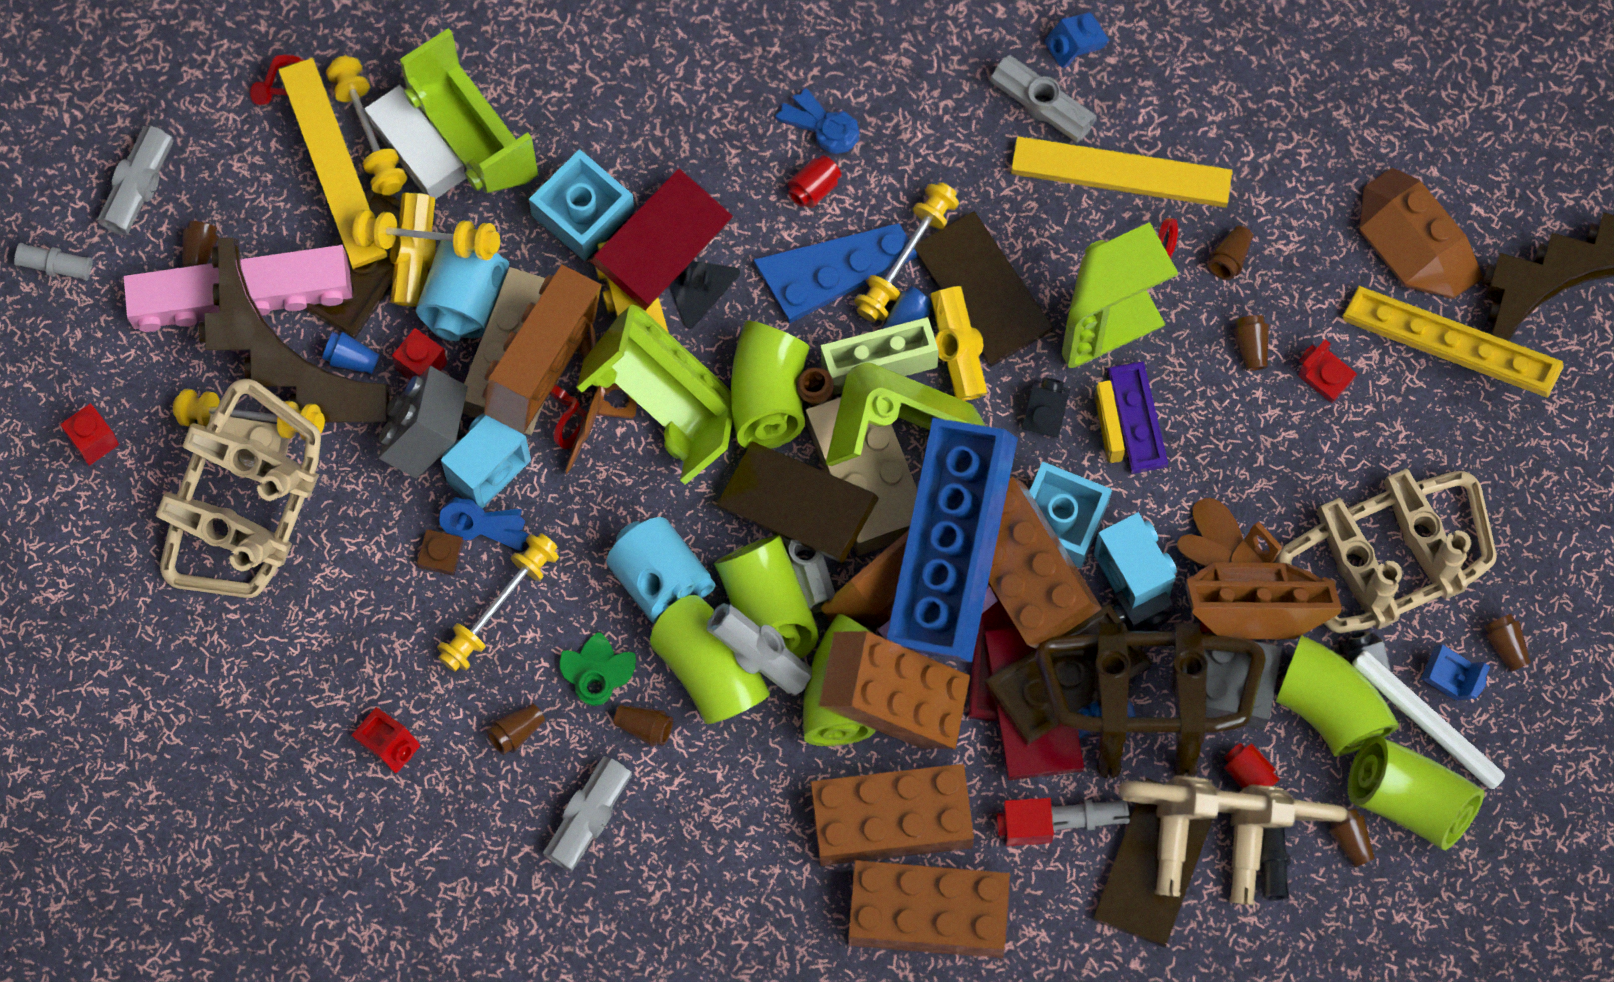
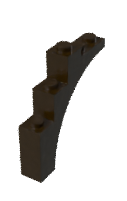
[1482,212,1614,341]
[199,238,390,423]

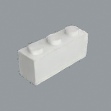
[365,85,466,199]

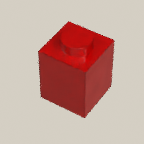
[392,328,448,380]
[60,403,119,466]
[996,798,1054,847]

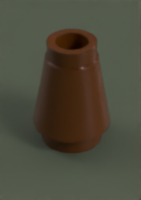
[182,221,219,268]
[1208,225,1254,280]
[1233,315,1269,371]
[797,368,834,406]
[1484,613,1531,672]
[486,703,545,755]
[614,704,673,747]
[1328,808,1375,868]

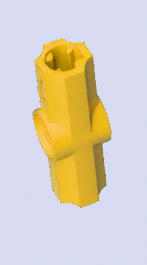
[390,193,436,307]
[930,286,988,401]

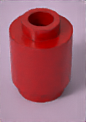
[788,155,842,208]
[1224,742,1280,789]

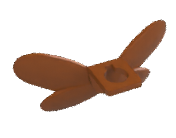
[565,322,637,474]
[1177,498,1282,567]

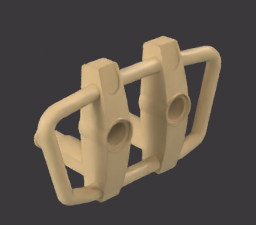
[156,379,321,598]
[1276,468,1497,633]
[1119,776,1347,905]

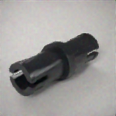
[1260,827,1291,901]

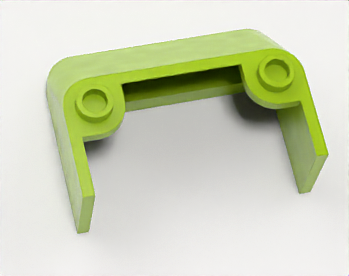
[400,28,538,193]
[1061,222,1178,368]
[577,305,733,485]
[825,362,986,467]

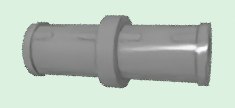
[14,243,93,281]
[1051,799,1129,831]

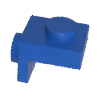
[1044,12,1110,68]
[1421,645,1490,700]

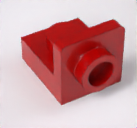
[1298,339,1357,404]
[351,707,420,773]

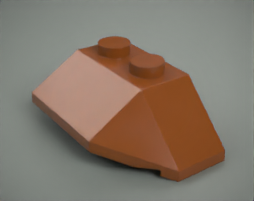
[1359,167,1483,299]
[820,530,909,627]
[1185,562,1342,639]

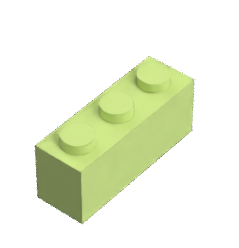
[821,317,938,395]

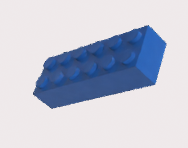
[887,418,1018,663]

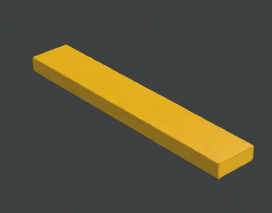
[279,58,387,269]
[1011,136,1233,208]
[1343,286,1563,398]

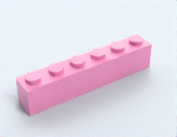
[124,245,352,332]

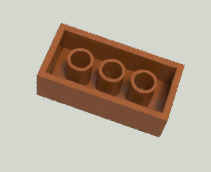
[482,264,601,434]
[989,476,1102,649]
[819,631,970,749]
[811,764,974,866]
[848,860,1010,958]

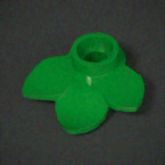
[560,632,636,706]

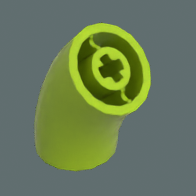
[731,320,810,449]
[714,535,819,659]
[650,595,770,724]
[803,614,875,746]
[1276,635,1399,756]
[1348,736,1485,850]

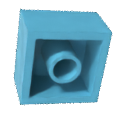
[529,149,635,261]
[441,413,531,509]
[1030,461,1112,569]
[1093,512,1177,608]

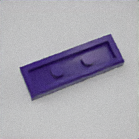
[1107,361,1168,474]

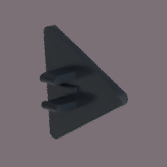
[669,261,740,329]

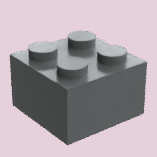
[378,366,468,479]
[1204,632,1282,730]

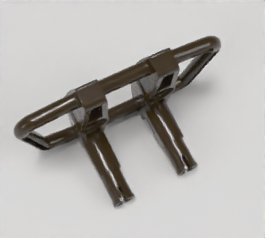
[1035,621,1266,779]

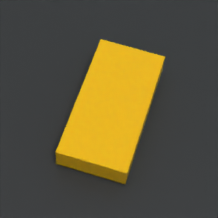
[1094,380,1125,463]

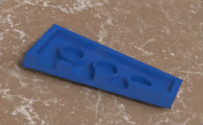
[754,223,917,324]

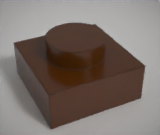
[417,529,464,576]

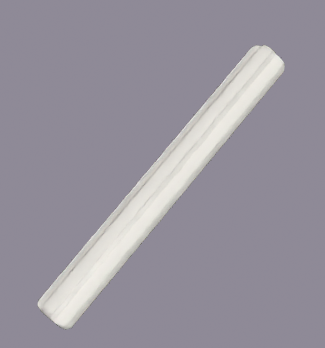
[1352,651,1505,789]

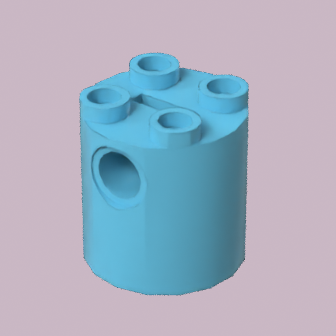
[415,240,509,341]
[606,517,716,624]

